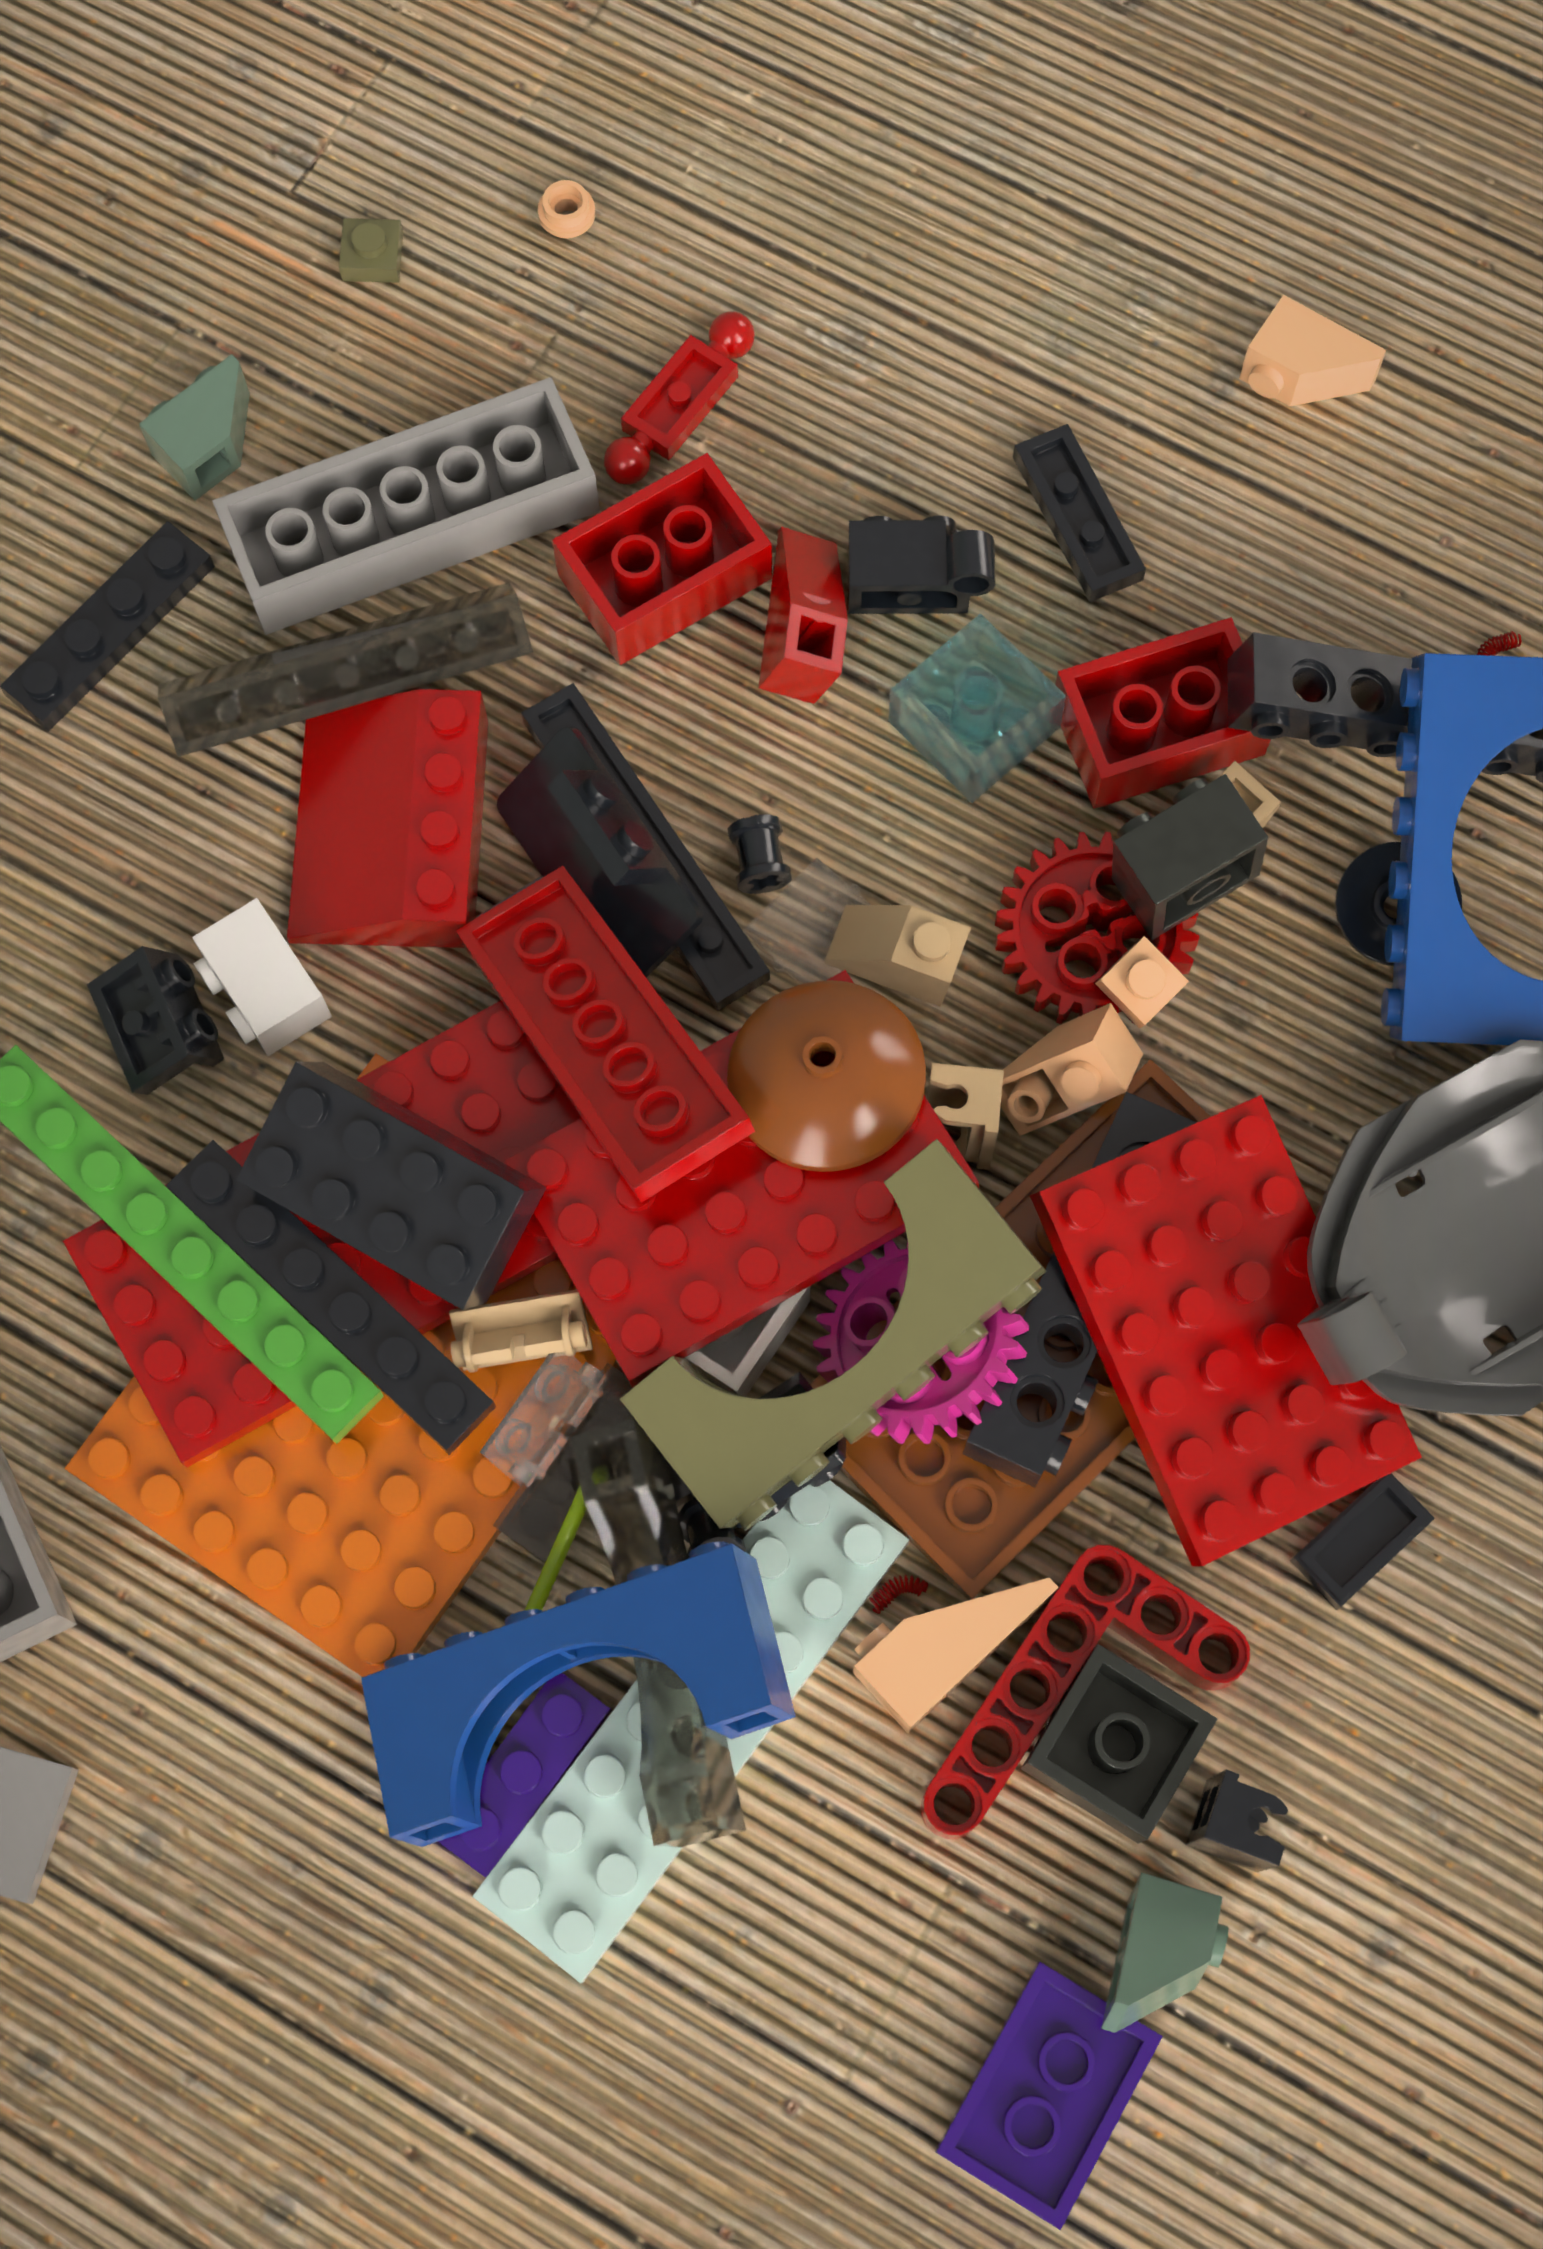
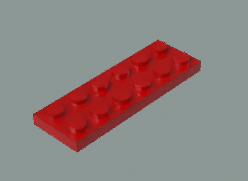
[456,866,755,1203]

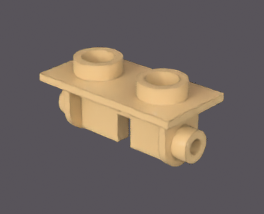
[449,1289,593,1372]

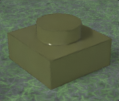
[339,218,403,283]

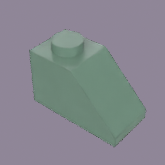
[1101,1872,1229,2033]

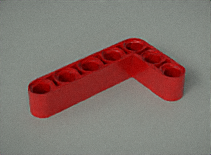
[921,1545,1250,1839]

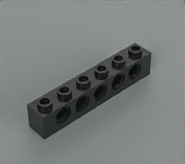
[1227,632,1543,783]
[963,1092,1197,1487]

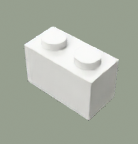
[192,898,332,1056]

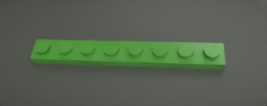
[0,1045,384,1444]

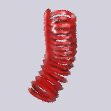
[1476,631,1522,656]
[869,1574,928,1614]

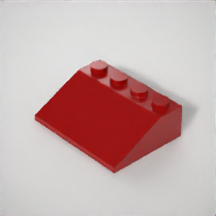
[287,689,489,948]

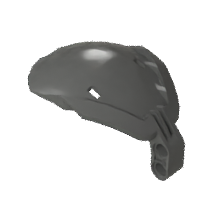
[1297,1039,1543,1416]

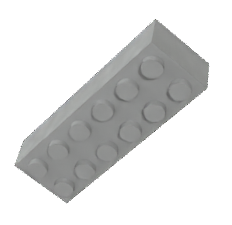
[212,377,600,635]

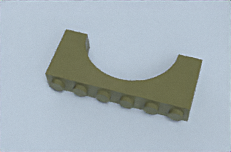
[620,1139,1046,1530]

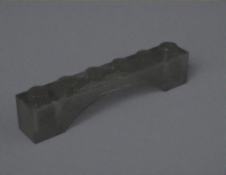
[571,1418,746,1847]

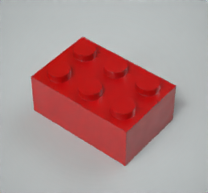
[552,453,772,666]
[1051,617,1271,809]

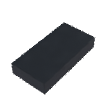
[1290,1473,1435,1610]

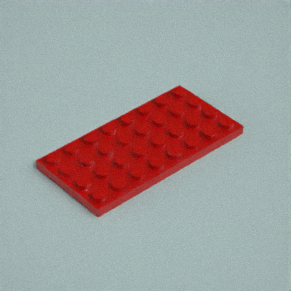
[63,1000,581,1468]

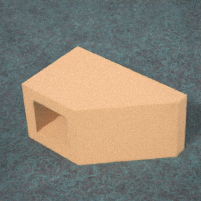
[1000,1003,1143,1136]

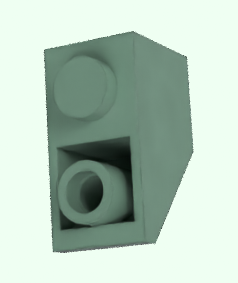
[139,354,250,501]

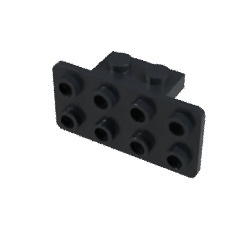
[497,727,703,977]

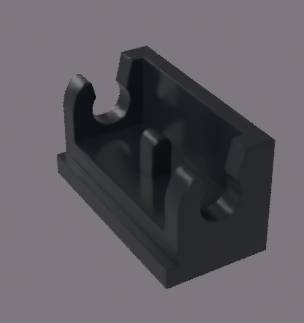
[1186,1769,1288,1872]

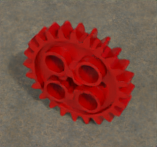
[994,832,1200,1025]

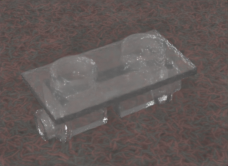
[480,1351,607,1487]

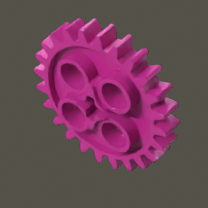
[813,1240,1029,1444]

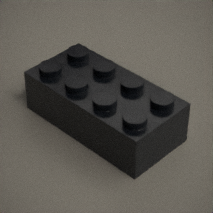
[236,1062,547,1310]

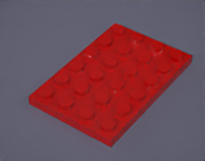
[505,969,979,1387]
[1030,1095,1422,1567]

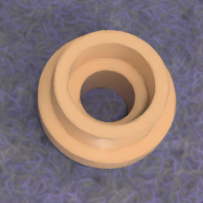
[538,180,595,238]

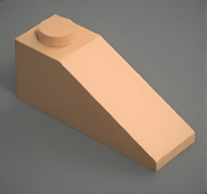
[853,1578,1059,1733]

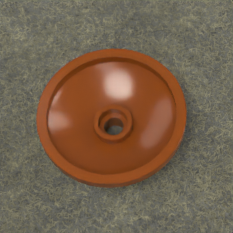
[727,980,926,1171]

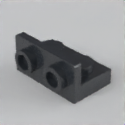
[87,946,224,1095]

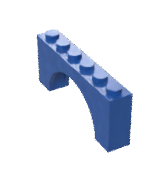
[1381,653,1543,1045]
[361,1541,796,1847]

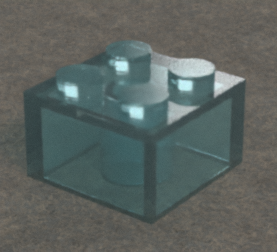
[888,613,1066,803]

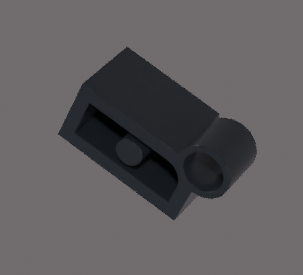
[848,515,996,614]

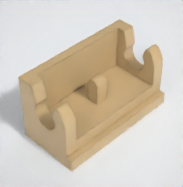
[927,1063,1004,1170]

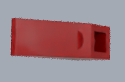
[758,527,848,704]

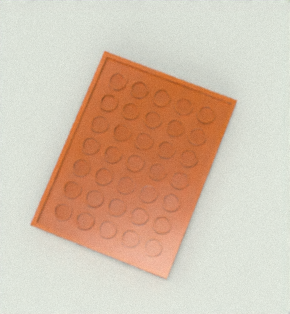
[64,1053,619,1677]

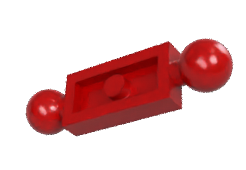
[604,311,755,485]

